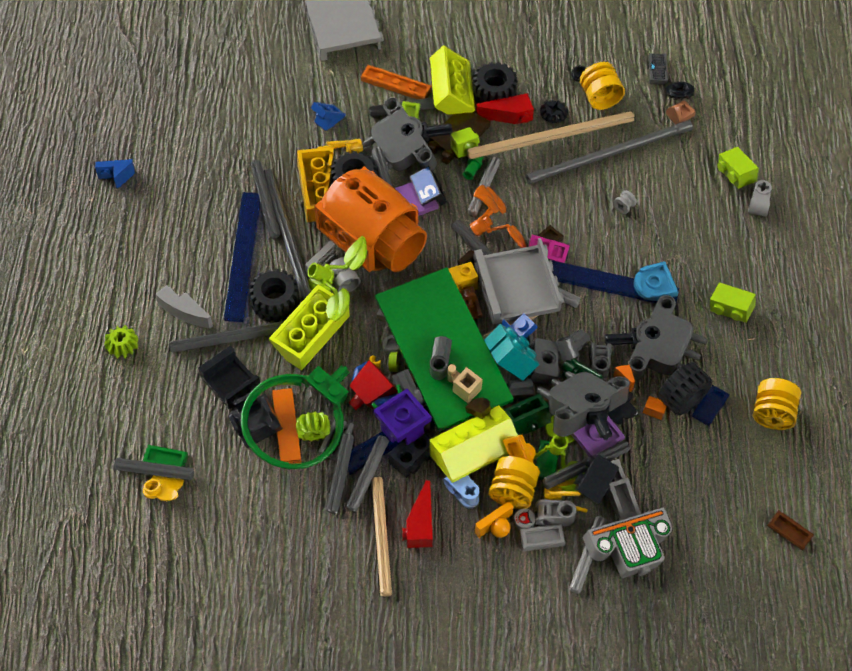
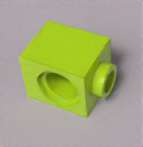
[450,127,480,158]

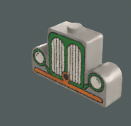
[582,507,672,578]

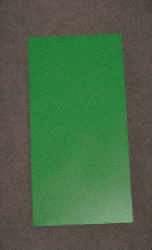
[375,267,514,432]

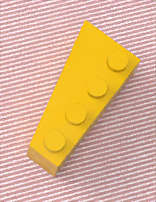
[297,147,334,223]

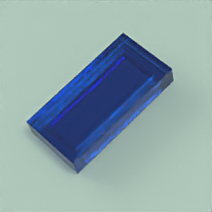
[692,384,730,427]

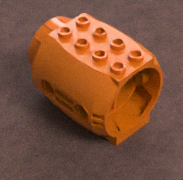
[314,166,427,273]

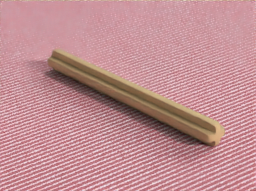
[372,477,392,597]

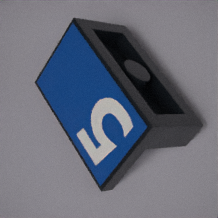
[410,166,447,206]

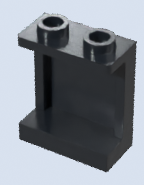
[198,345,260,409]

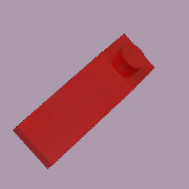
[476,93,534,124]
[402,480,433,548]

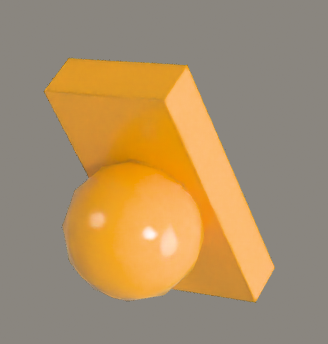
[503,434,536,464]
[475,501,514,538]

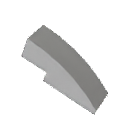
[155,285,213,328]
[606,459,641,520]

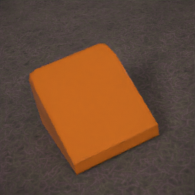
[613,365,635,392]
[643,396,667,420]

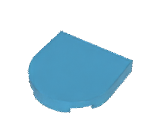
[634,262,679,301]

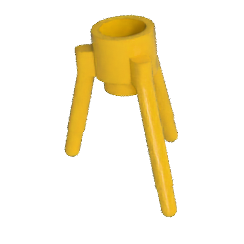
[318,139,363,153]
[544,479,588,513]

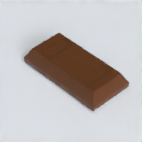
[767,510,814,551]

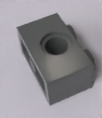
[528,338,561,386]

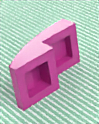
[528,235,570,263]

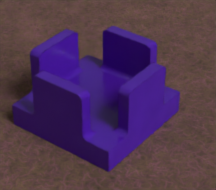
[374,389,432,445]

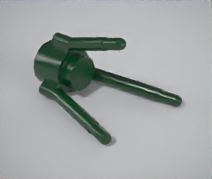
[562,358,603,379]

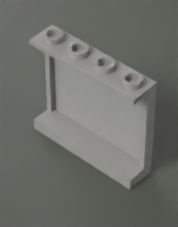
[305,0,383,61]
[473,238,564,325]

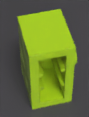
[717,147,759,189]
[710,282,756,323]

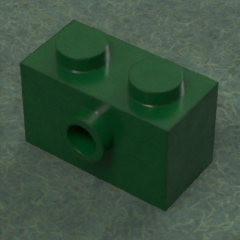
[503,394,552,435]

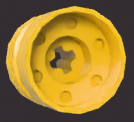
[580,62,625,110]
[753,378,801,430]
[489,456,540,509]

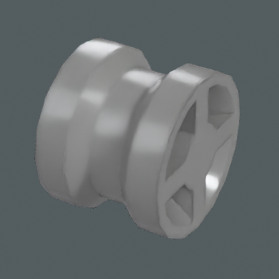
[613,190,637,214]

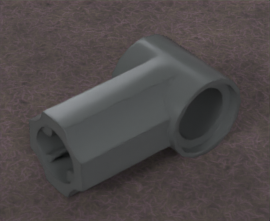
[556,330,590,361]
[430,336,452,380]
[392,369,425,406]
[504,378,534,399]

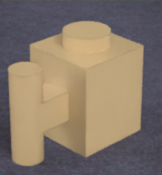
[448,364,483,404]

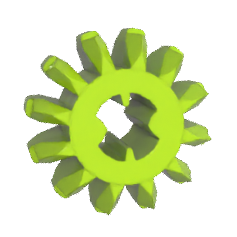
[104,325,139,359]
[296,411,331,442]

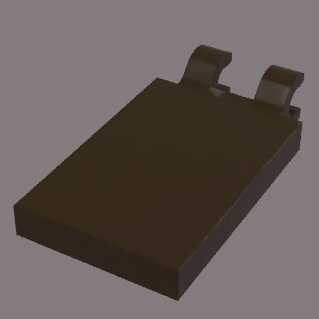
[428,112,491,165]

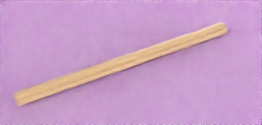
[467,111,634,159]

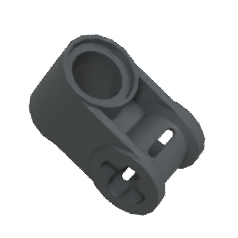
[590,342,611,380]

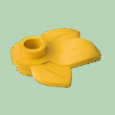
[143,475,184,501]

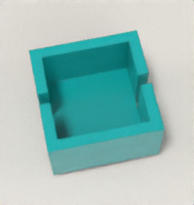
[484,324,540,381]

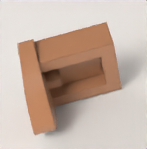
[666,100,696,124]

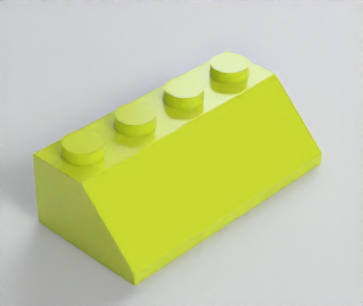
[430,45,475,115]
[269,285,350,370]
[429,405,517,483]

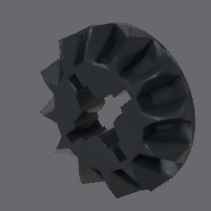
[666,81,695,100]
[540,99,568,123]

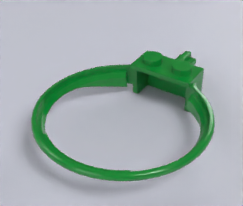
[241,365,350,469]

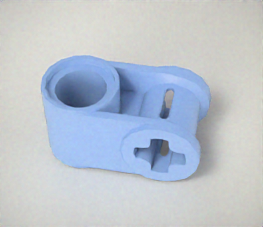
[443,475,479,509]

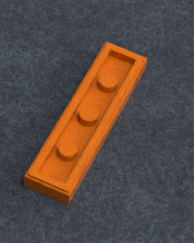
[361,65,432,100]
[272,388,302,464]

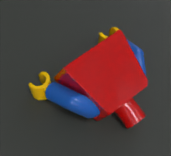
[348,355,398,410]

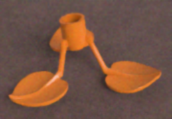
[470,185,527,248]

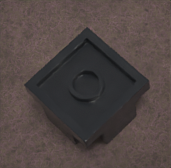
[228,393,283,448]

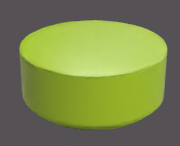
[388,352,400,372]

